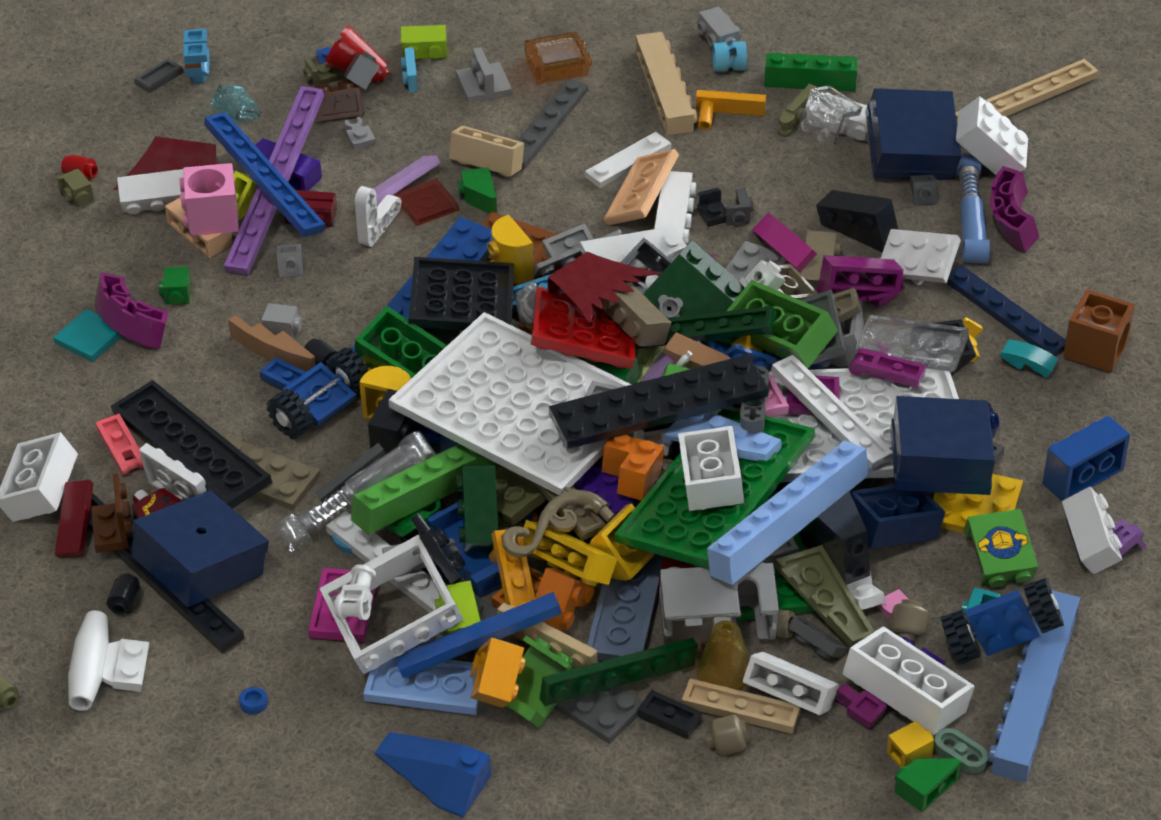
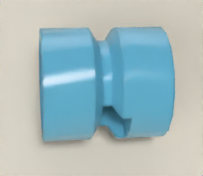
[712,41,747,72]

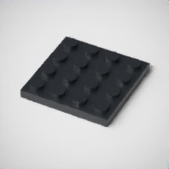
[408,257,514,330]

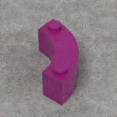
[990,166,1039,253]
[95,272,168,349]

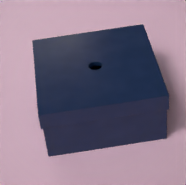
[865,88,962,180]
[890,396,995,495]
[131,490,269,607]

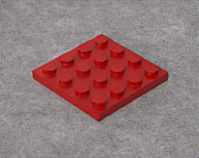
[530,287,635,369]

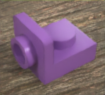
[1112,518,1147,556]

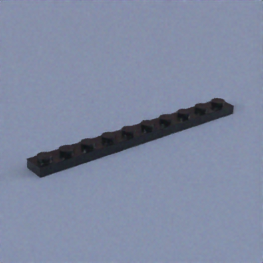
[60,493,244,653]

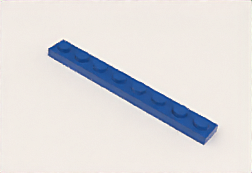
[204,112,325,237]

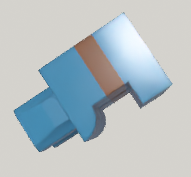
[184,29,209,84]

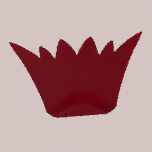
[113,136,217,190]
[548,251,661,323]

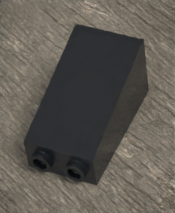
[799,492,870,585]

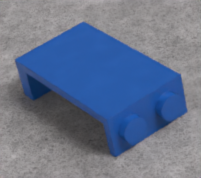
[427,499,502,598]

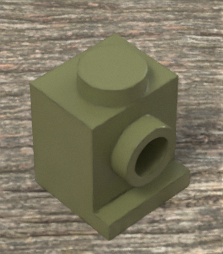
[57,169,94,207]

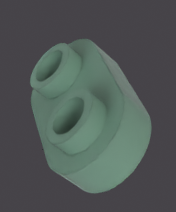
[934,728,988,774]

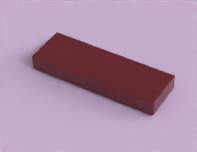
[55,480,94,558]

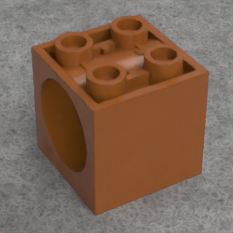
[1063,289,1135,373]

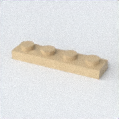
[497,602,597,669]
[682,678,801,734]

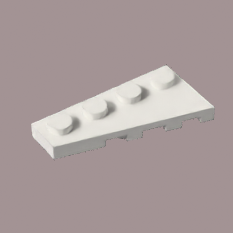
[578,226,686,269]

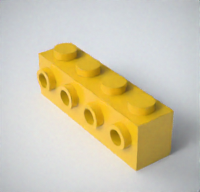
[522,520,618,586]

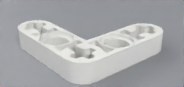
[355,186,401,247]

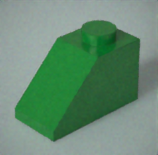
[457,167,497,214]
[894,758,962,812]

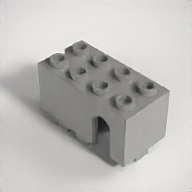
[659,562,779,651]

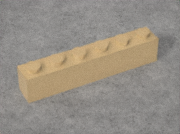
[636,32,697,135]

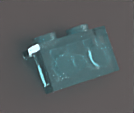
[212,84,262,123]

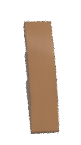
[228,315,316,372]

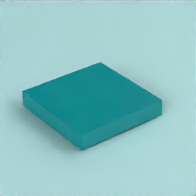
[53,309,123,362]

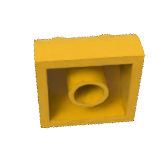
[487,214,534,284]
[359,366,411,419]
[590,503,655,581]

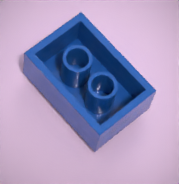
[1042,415,1130,501]

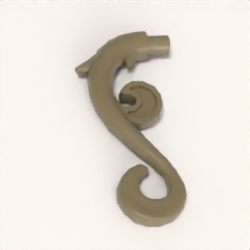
[502,486,616,557]

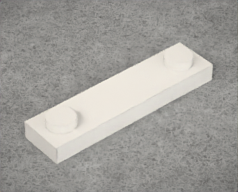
[585,132,671,188]

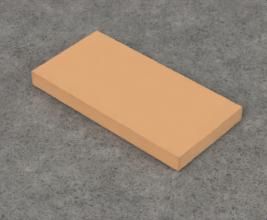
[603,149,679,225]

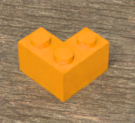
[469,638,525,708]

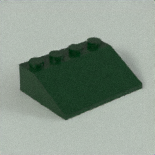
[643,240,745,347]

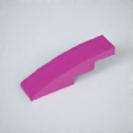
[752,212,817,272]

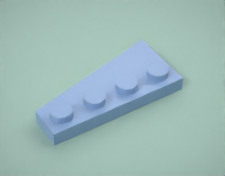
[662,412,782,461]

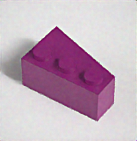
[817,255,904,301]

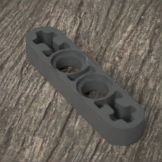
[740,366,769,434]

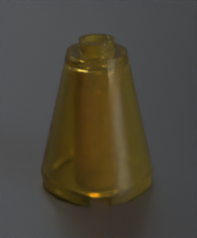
[696,620,750,691]

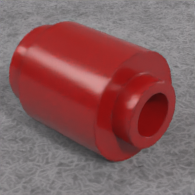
[61,154,98,181]

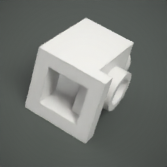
[739,260,786,290]

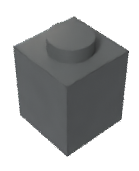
[343,52,379,90]

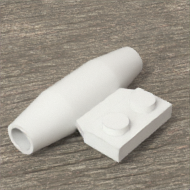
[68,610,149,711]

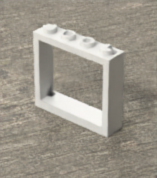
[320,535,464,674]

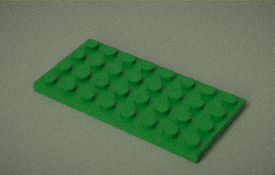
[615,407,815,569]

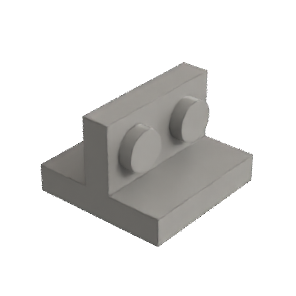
[456,47,512,103]

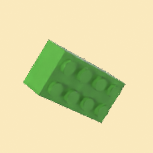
[727,280,838,369]

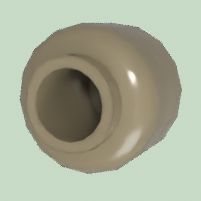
[890,599,929,642]
[706,715,751,756]

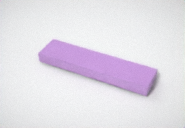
[374,155,440,205]

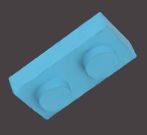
[401,47,418,93]

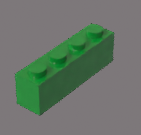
[764,52,858,92]

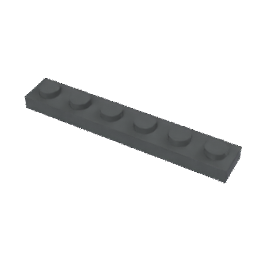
[517,79,588,169]

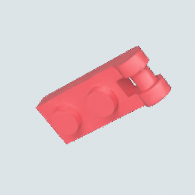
[95,414,144,476]

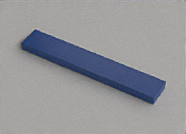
[396,592,562,678]

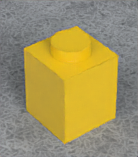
[887,721,934,768]

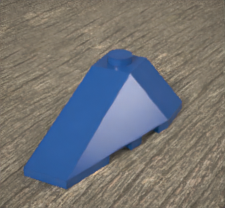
[375,732,491,818]

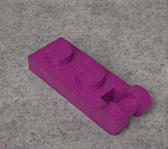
[848,348,927,388]

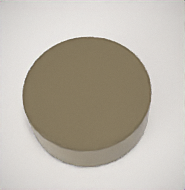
[776,610,796,638]

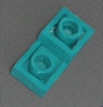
[999,340,1059,378]

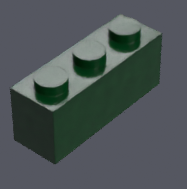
[456,465,498,552]

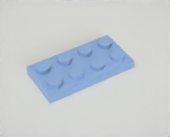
[363,657,480,715]

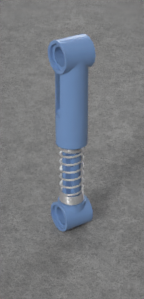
[956,153,990,264]

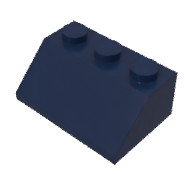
[849,485,946,549]

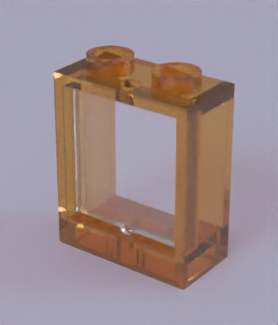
[524,31,592,85]

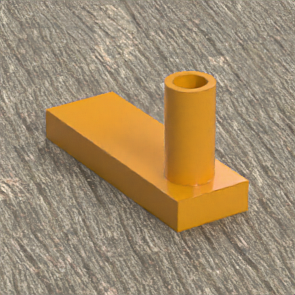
[696,90,766,130]
[489,530,535,608]

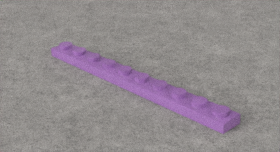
[224,86,325,275]

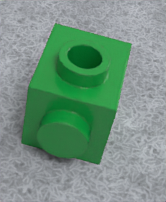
[158,267,192,305]

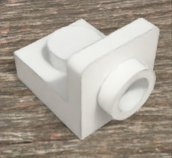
[847,572,885,610]

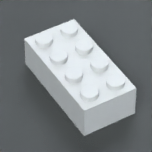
[843,626,975,735]

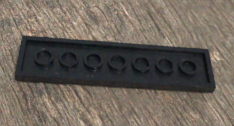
[549,354,769,450]
[111,380,273,509]

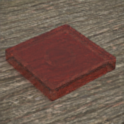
[395,178,459,226]

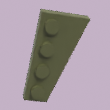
[773,545,875,647]

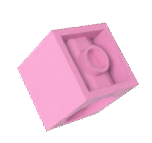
[179,163,239,236]

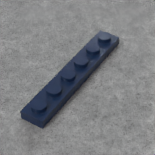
[946,265,1066,356]

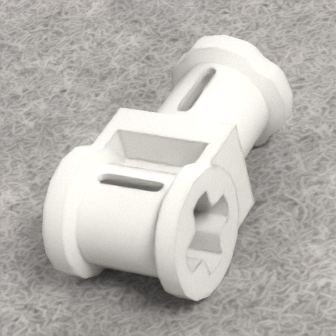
[335,564,376,620]

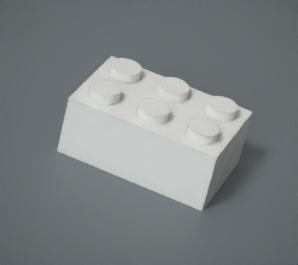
[956,96,1028,175]
[678,426,744,511]
[0,432,78,522]

